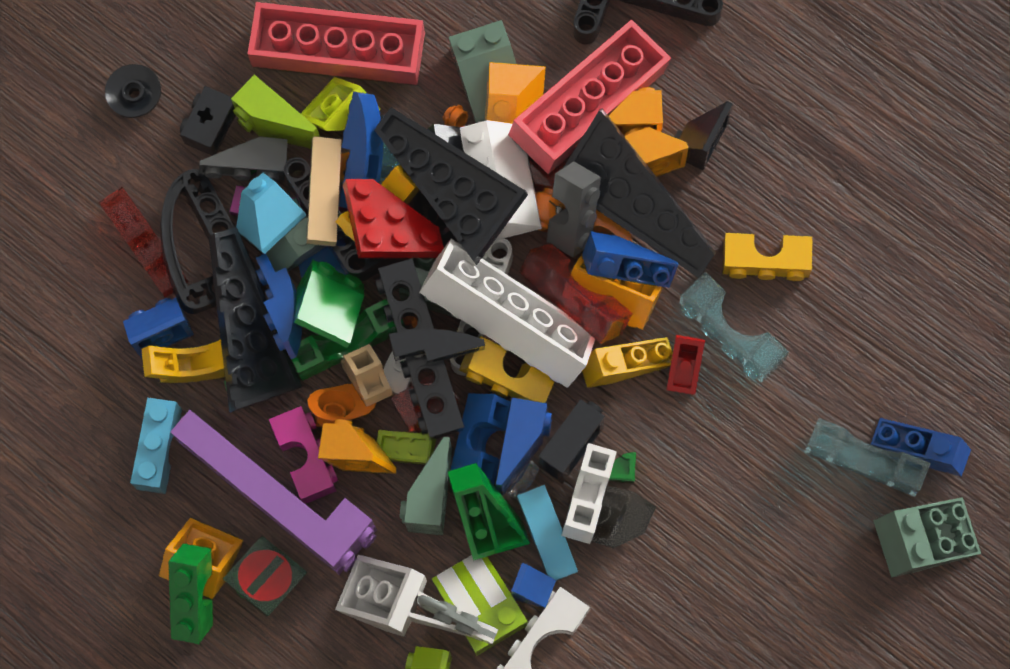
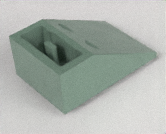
[873,497,981,578]

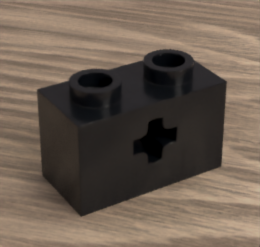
[180,86,236,156]

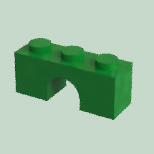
[168,543,213,644]

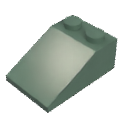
[448,20,516,123]
[400,437,452,535]

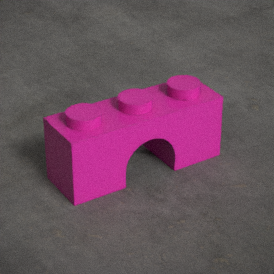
[269,406,338,504]

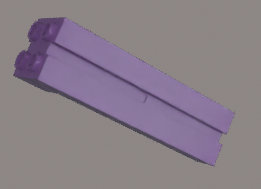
[170,410,377,575]

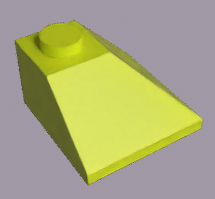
[301,77,380,131]

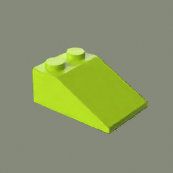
[231,74,320,149]

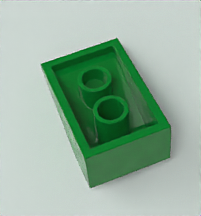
[294,259,364,348]

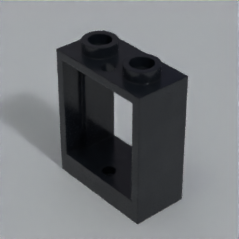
[538,399,605,484]

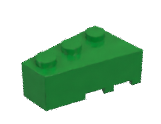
[448,463,530,561]

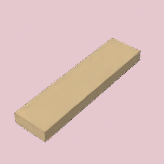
[306,136,342,246]

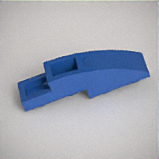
[338,91,383,209]
[256,253,302,359]

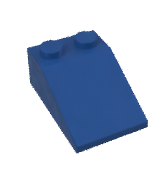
[496,397,552,496]

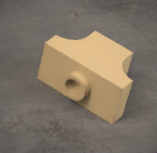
[341,344,393,407]

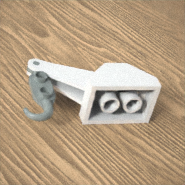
[335,555,498,644]

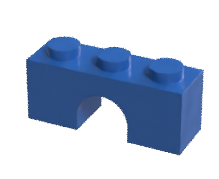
[448,393,511,485]

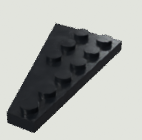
[374,107,528,265]
[563,108,716,278]
[208,227,302,413]

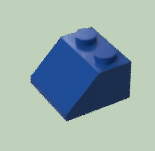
[123,297,194,359]

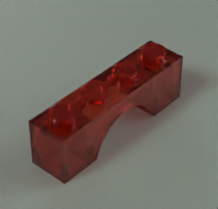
[519,243,633,344]

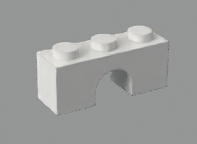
[561,443,617,544]

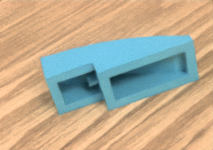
[517,485,578,581]

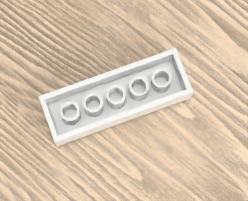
[419,239,597,388]

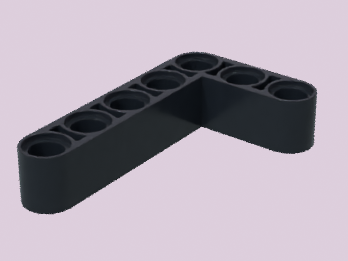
[573,0,723,44]
[284,157,401,282]

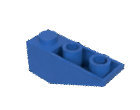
[582,231,679,288]
[870,418,971,477]

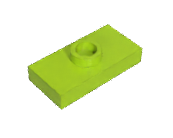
[377,430,436,465]

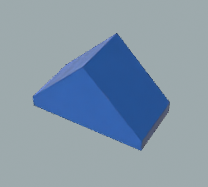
[511,563,556,608]

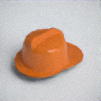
[307,383,377,427]

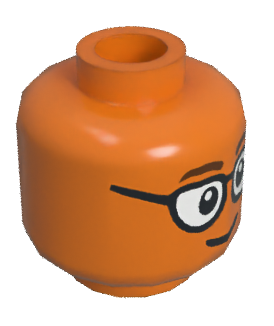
[535,188,566,232]

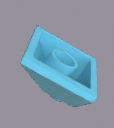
[236,173,306,254]

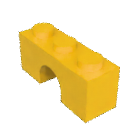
[722,233,812,281]
[459,336,555,403]

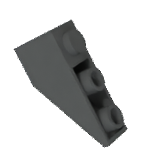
[199,137,288,182]

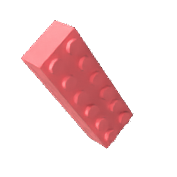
[248,2,425,85]
[508,20,671,174]

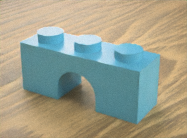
[130,397,182,494]

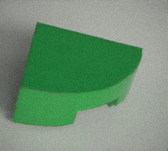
[608,452,636,483]

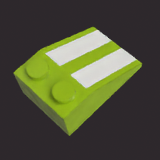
[432,555,528,656]

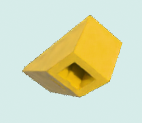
[582,337,673,388]

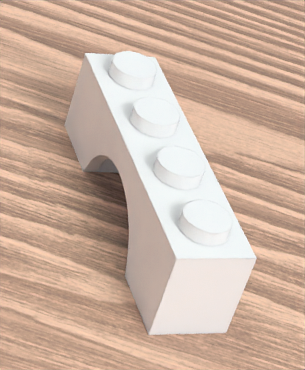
[497,587,590,669]

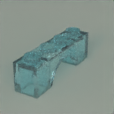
[679,272,789,382]
[804,418,931,497]

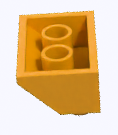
[563,253,663,330]

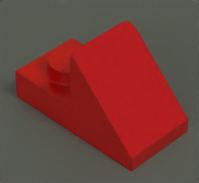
[666,335,705,395]

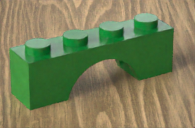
[292,299,405,381]

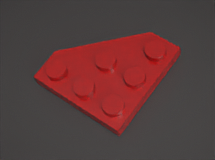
[343,179,444,258]

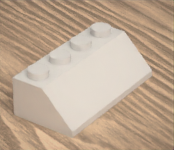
[460,120,542,241]

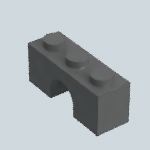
[546,161,601,257]

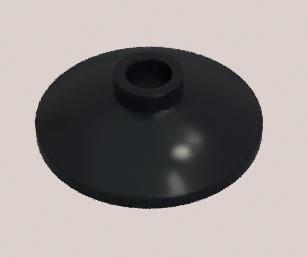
[105,64,161,118]

